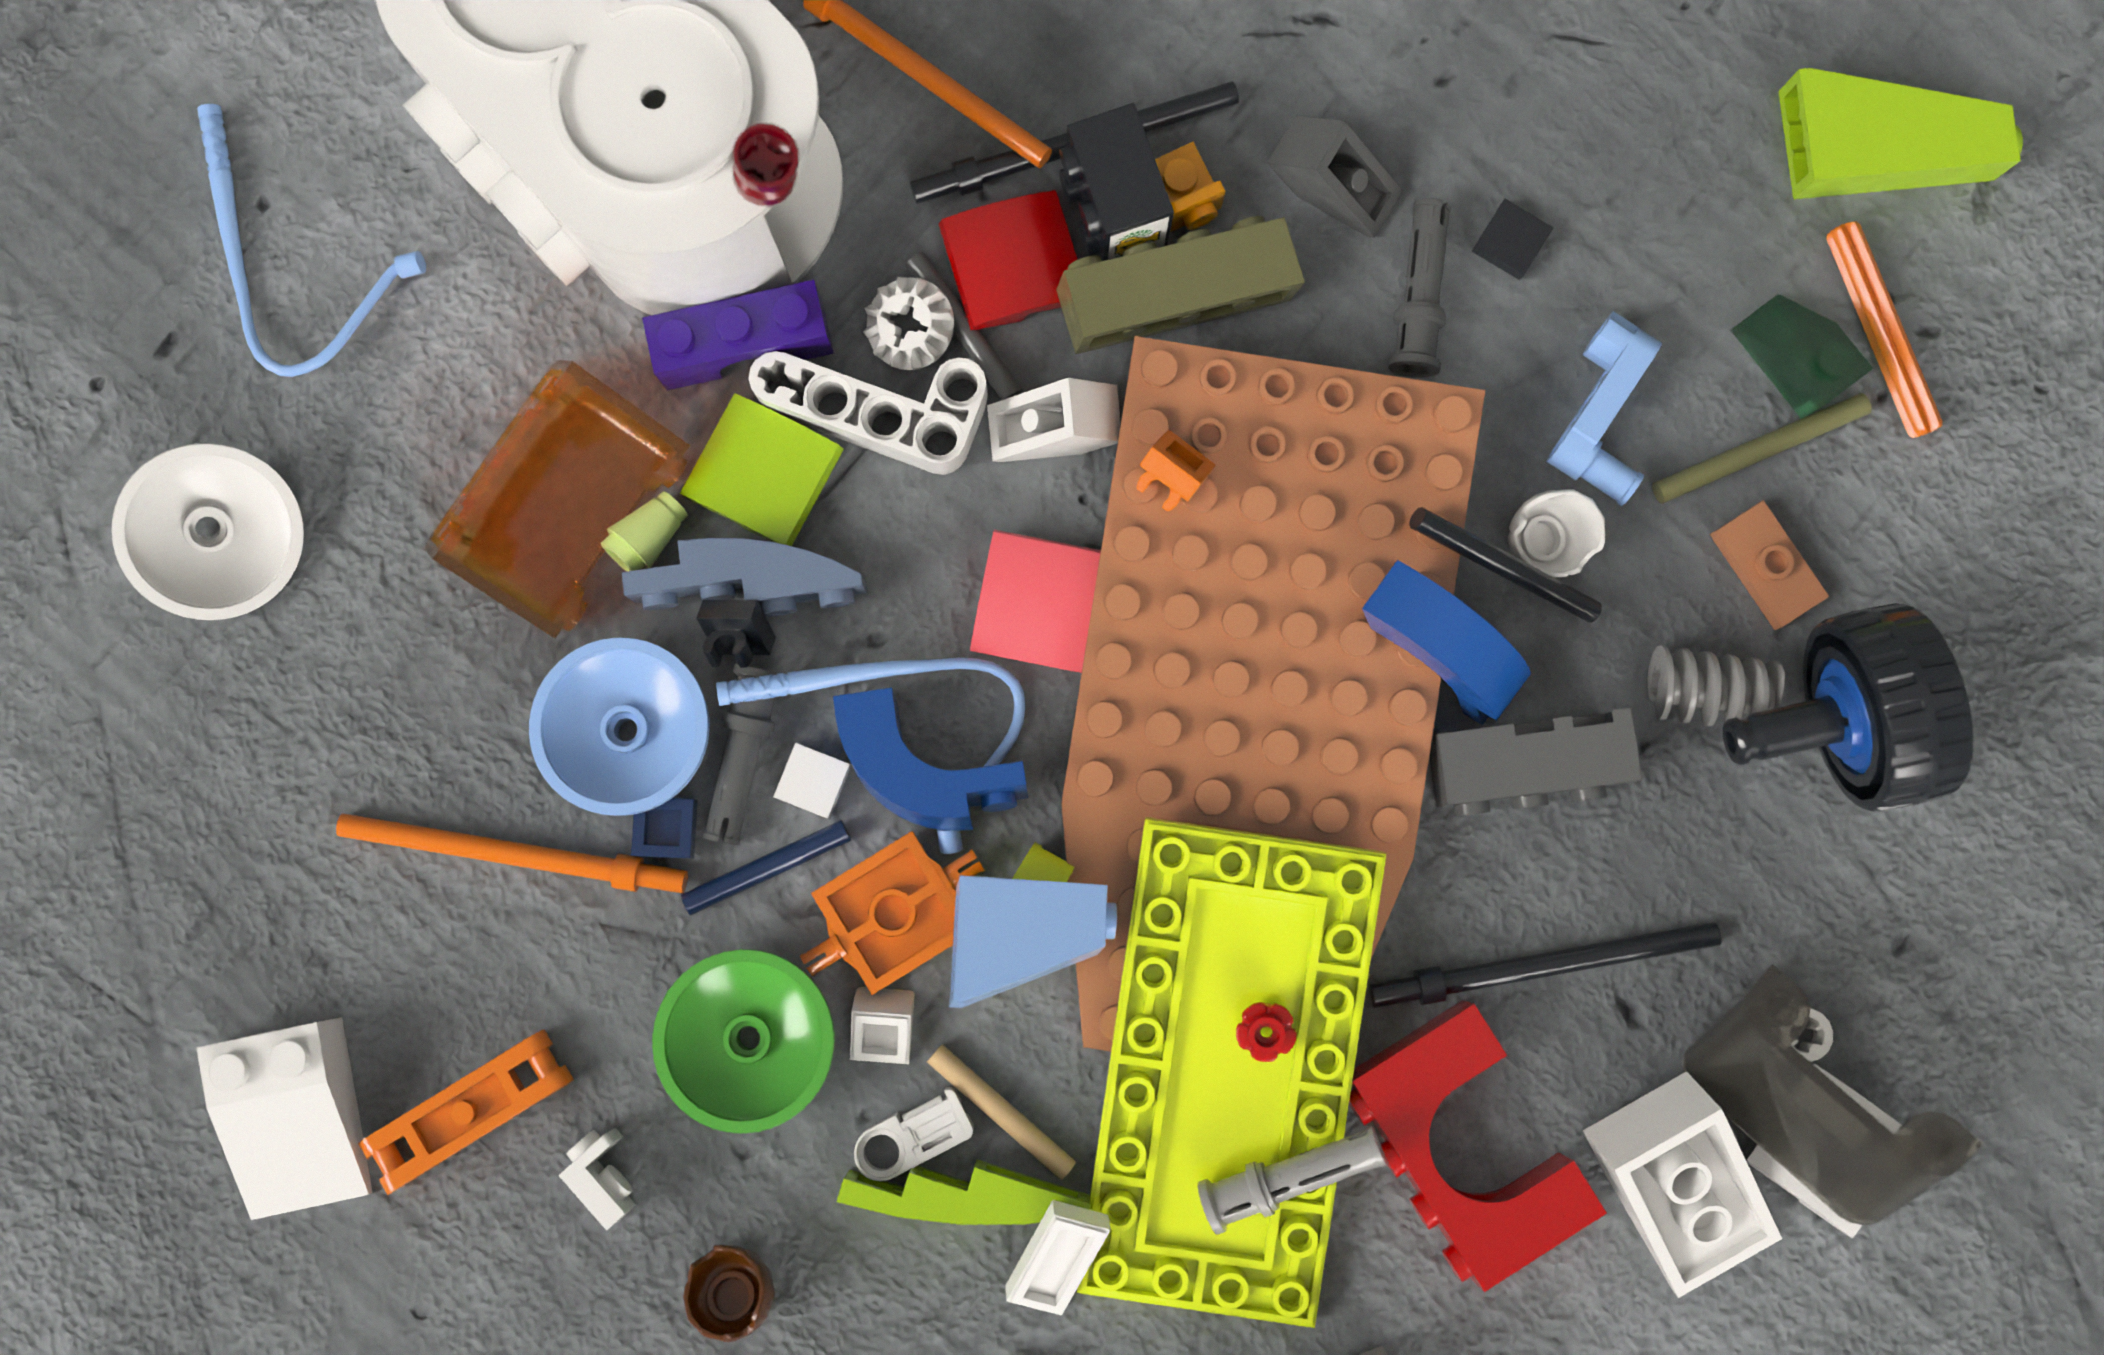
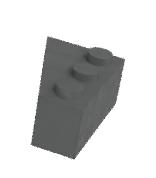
[1429,707,1643,816]

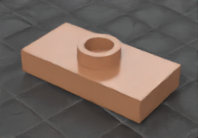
[1709,500,1829,630]

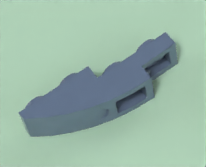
[621,538,867,617]

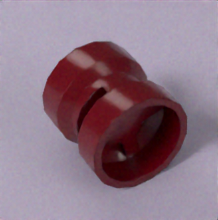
[733,123,799,206]

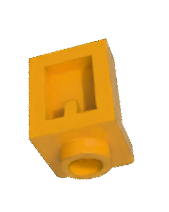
[1155,142,1226,232]

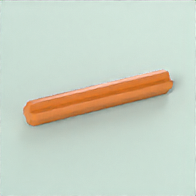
[1826,221,1943,438]

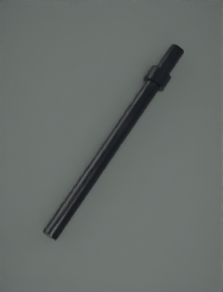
[910,81,1239,204]
[1369,922,1722,1008]

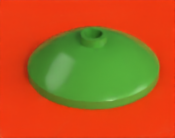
[652,949,835,1133]

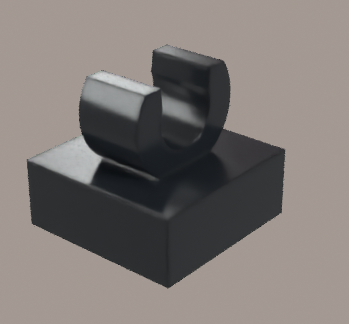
[696,600,776,668]

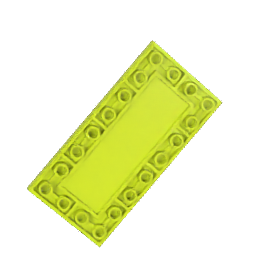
[1077,817,1387,1328]

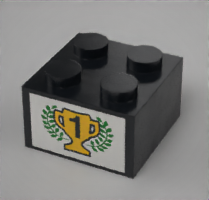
[1059,103,1174,261]

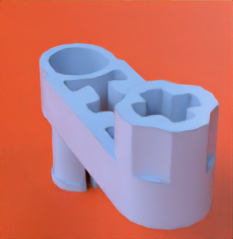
[1546,311,1662,506]

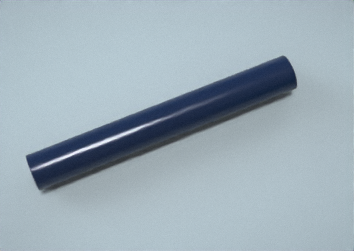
[681,820,851,916]

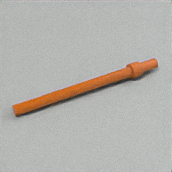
[803,0,1052,168]
[336,813,688,894]

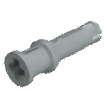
[1197,1126,1387,1235]

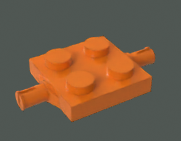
[800,831,985,995]

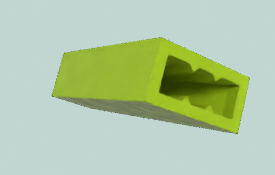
[1778,68,2023,200]

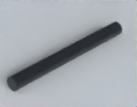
[1409,507,1602,623]

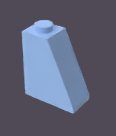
[949,876,1117,1008]

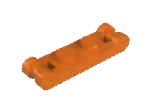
[358,1029,574,1195]

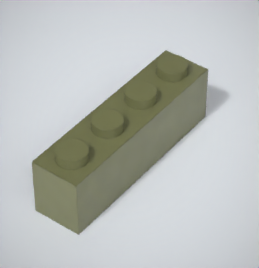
[1056,216,1305,354]

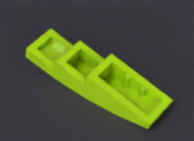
[836,1159,1091,1225]

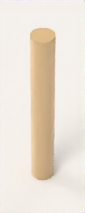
[927,1044,1076,1180]

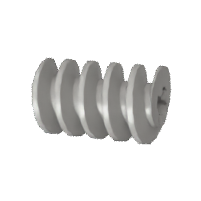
[1647,645,1785,727]

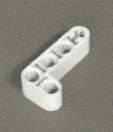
[749,351,988,475]

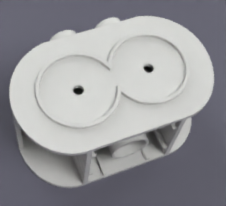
[375,0,843,315]

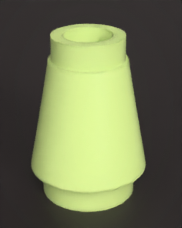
[601,491,688,572]

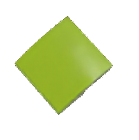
[680,393,844,546]

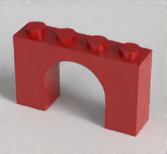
[1349,1000,1607,1292]

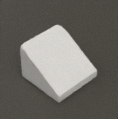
[850,987,915,1064]

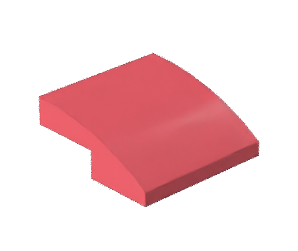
[970,529,1101,673]

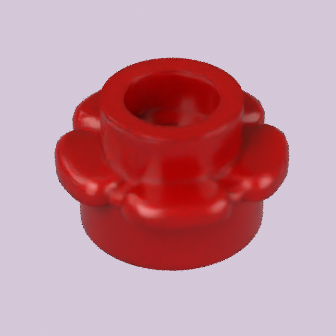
[1236,1002,1297,1062]

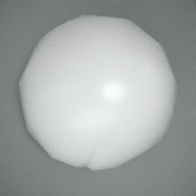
[1508,489,1605,578]

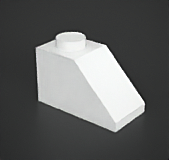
[987,378,1121,462]

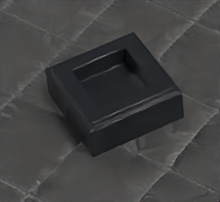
[1472,198,1554,280]

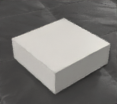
[773,743,852,819]

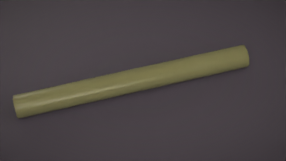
[1652,393,1872,504]

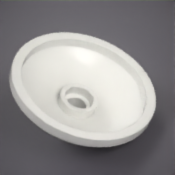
[112,443,304,620]

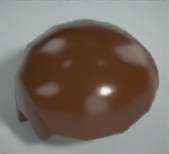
[683,1245,775,1342]

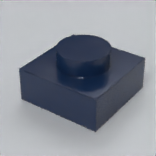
[631,798,698,859]

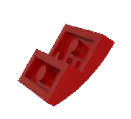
[938,190,1077,330]

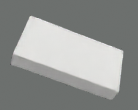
[1005,1200,1111,1315]

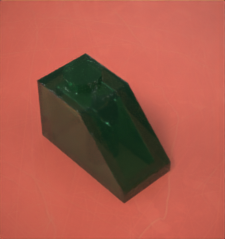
[1730,294,1874,418]

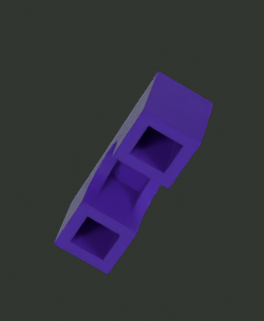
[642,280,834,391]

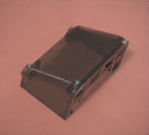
[1682,964,1983,1225]

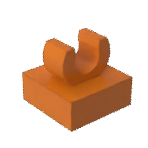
[1137,429,1216,511]

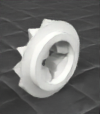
[863,277,954,370]

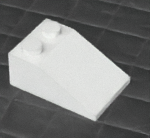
[197,1017,373,1220]
[1583,1071,1782,1298]

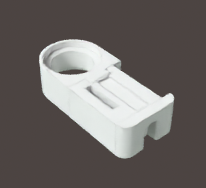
[854,1087,974,1181]

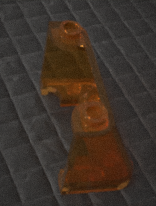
[424,360,690,639]

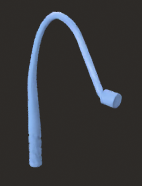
[197,104,426,377]
[716,657,1026,854]

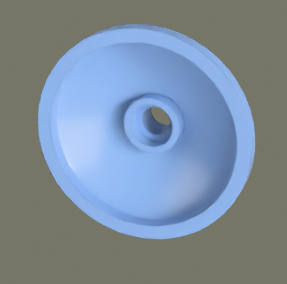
[529,638,710,816]

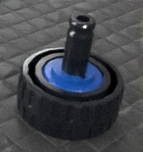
[1722,603,1973,812]

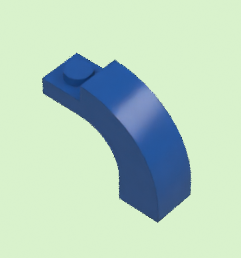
[1362,560,1531,725]
[833,688,1028,831]

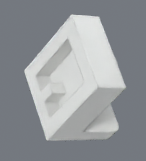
[559,1128,636,1231]

